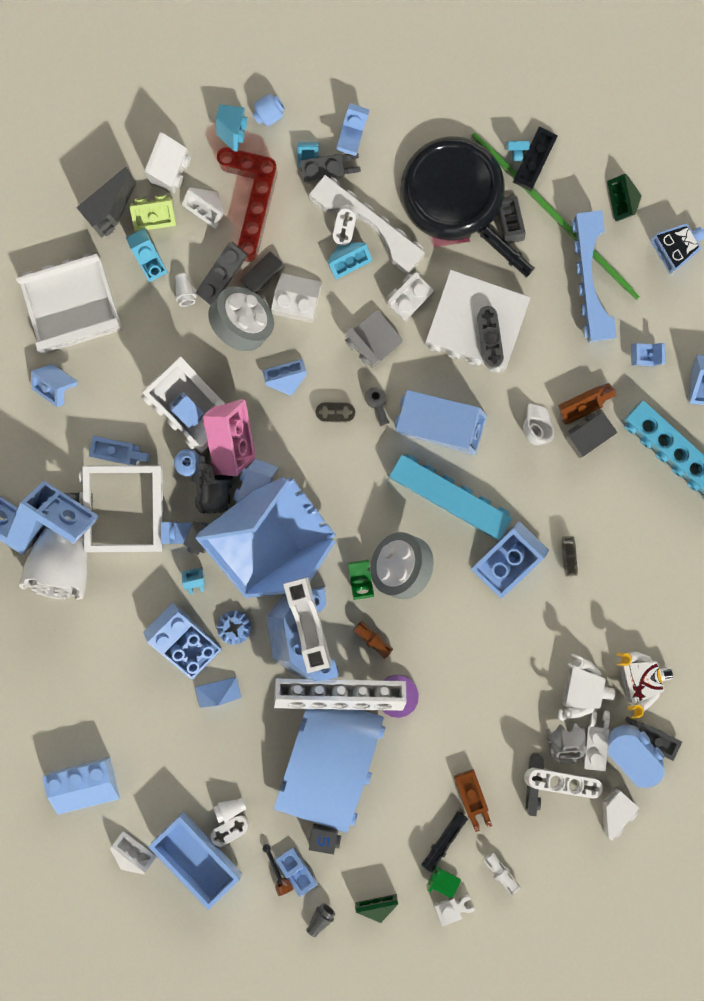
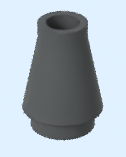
[306,904,335,937]

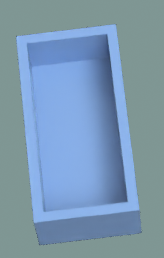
[149,811,242,910]

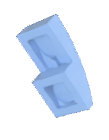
[275,848,319,897]

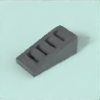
[498,196,526,244]

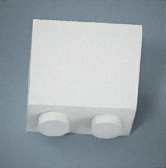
[144,132,191,193]
[271,273,322,323]

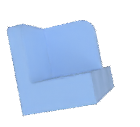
[31,364,77,407]

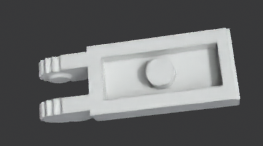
[583,710,610,771]

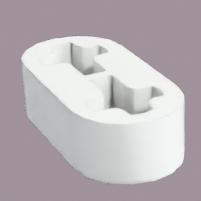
[333,204,357,245]
[210,814,249,847]

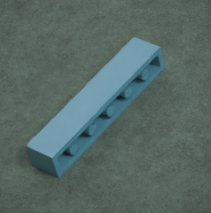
[388,454,513,540]

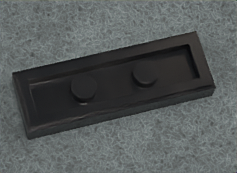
[513,126,558,191]

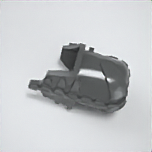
[191,455,233,514]

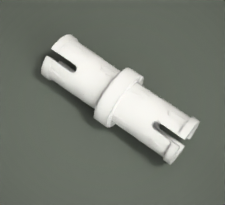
[483,852,520,896]

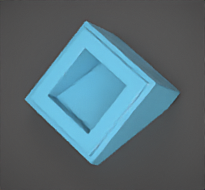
[297,142,319,167]

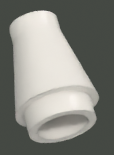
[175,273,196,307]
[213,798,246,823]

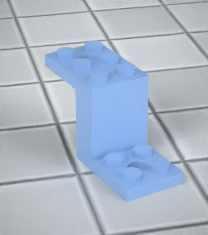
[0,481,98,555]

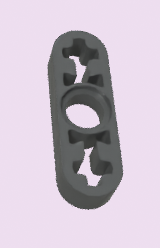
[477,306,504,369]

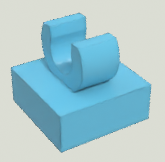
[506,140,529,161]
[182,567,205,594]

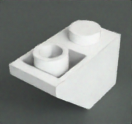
[602,787,640,840]

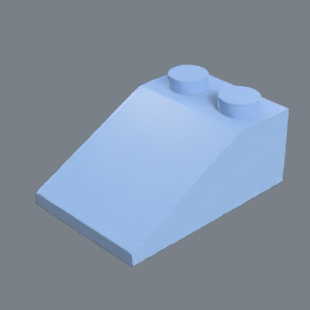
[471,521,549,599]

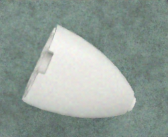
[19,516,88,600]

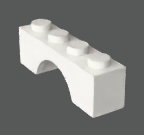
[283,577,332,673]

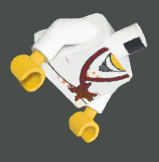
[616,651,673,719]

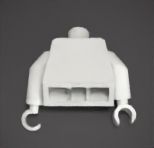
[558,654,615,721]

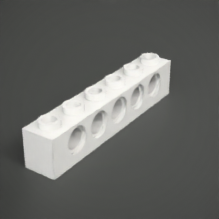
[274,678,407,711]

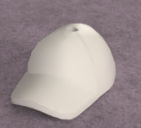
[523,404,554,445]

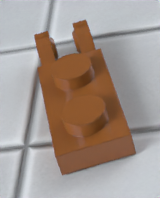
[454,769,492,832]

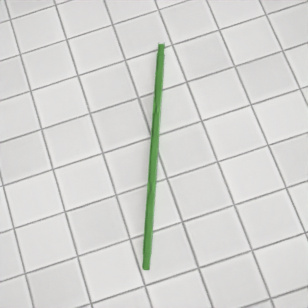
[471,132,640,300]

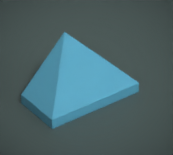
[327,242,373,279]

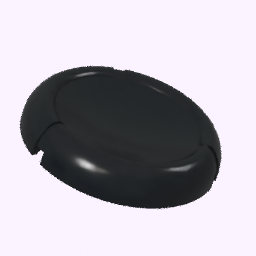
[400,136,505,241]

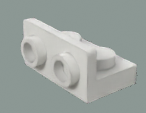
[387,271,434,322]

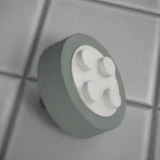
[208,286,274,351]
[370,532,434,599]

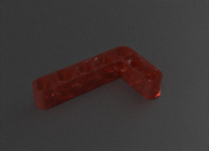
[217,147,278,262]

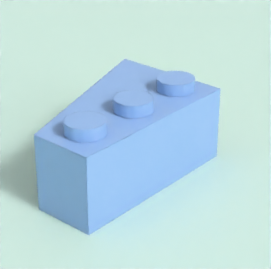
[231,459,279,508]

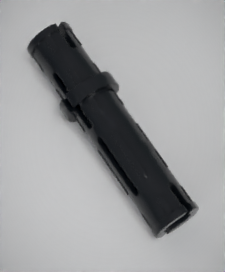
[480,226,535,278]
[421,811,468,873]

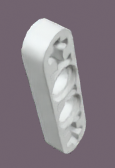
[524,768,603,798]

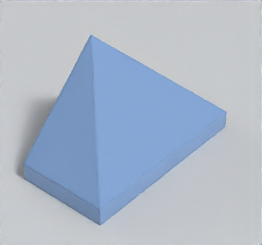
[262,359,307,396]
[195,677,241,708]

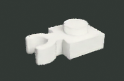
[434,894,475,927]

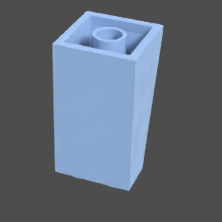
[395,390,487,456]

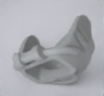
[547,723,587,764]

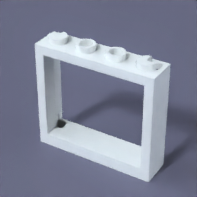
[79,465,164,552]

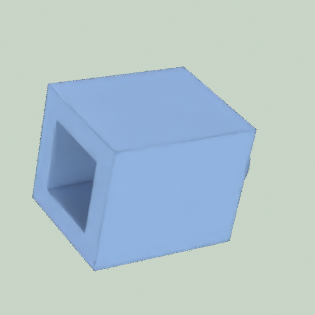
[168,392,204,428]

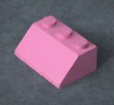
[203,399,256,476]

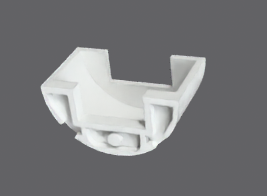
[141,356,225,453]

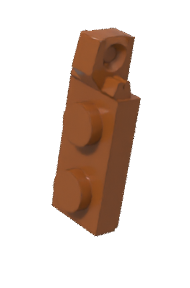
[558,383,616,425]

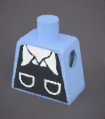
[650,224,704,274]

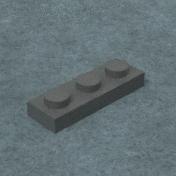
[195,241,249,305]

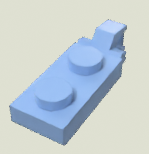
[89,436,150,465]

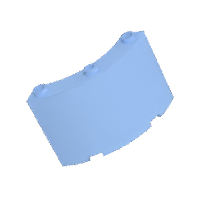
[274,709,385,833]

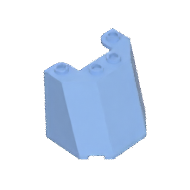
[267,586,339,681]

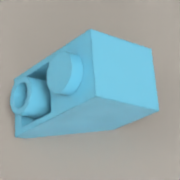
[216,104,248,151]
[126,228,168,282]

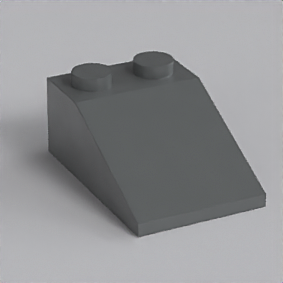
[76,167,136,238]

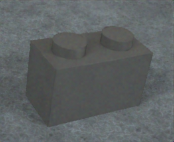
[565,412,618,458]

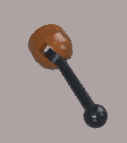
[262,844,294,896]

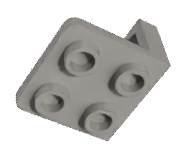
[345,311,403,368]

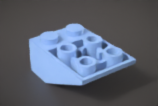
[143,602,222,679]

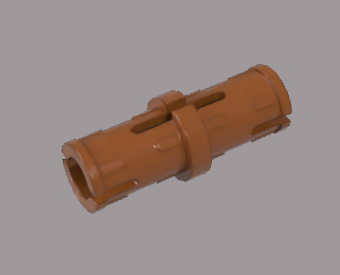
[353,621,393,659]

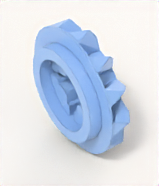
[217,611,251,645]

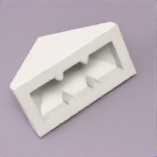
[182,187,224,229]
[110,831,157,874]

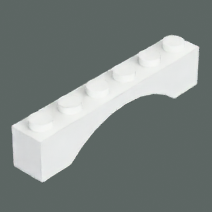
[309,175,425,276]

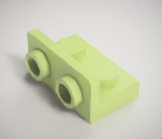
[129,194,176,232]

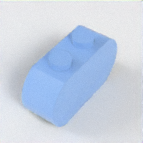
[608,724,665,788]

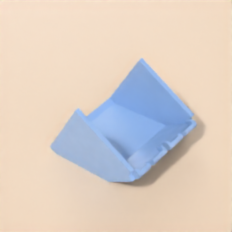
[195,477,336,598]

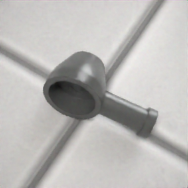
[365,387,390,426]

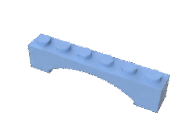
[571,210,617,343]

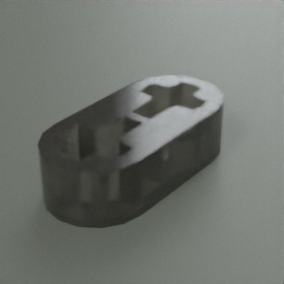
[315,402,356,423]
[561,536,578,577]

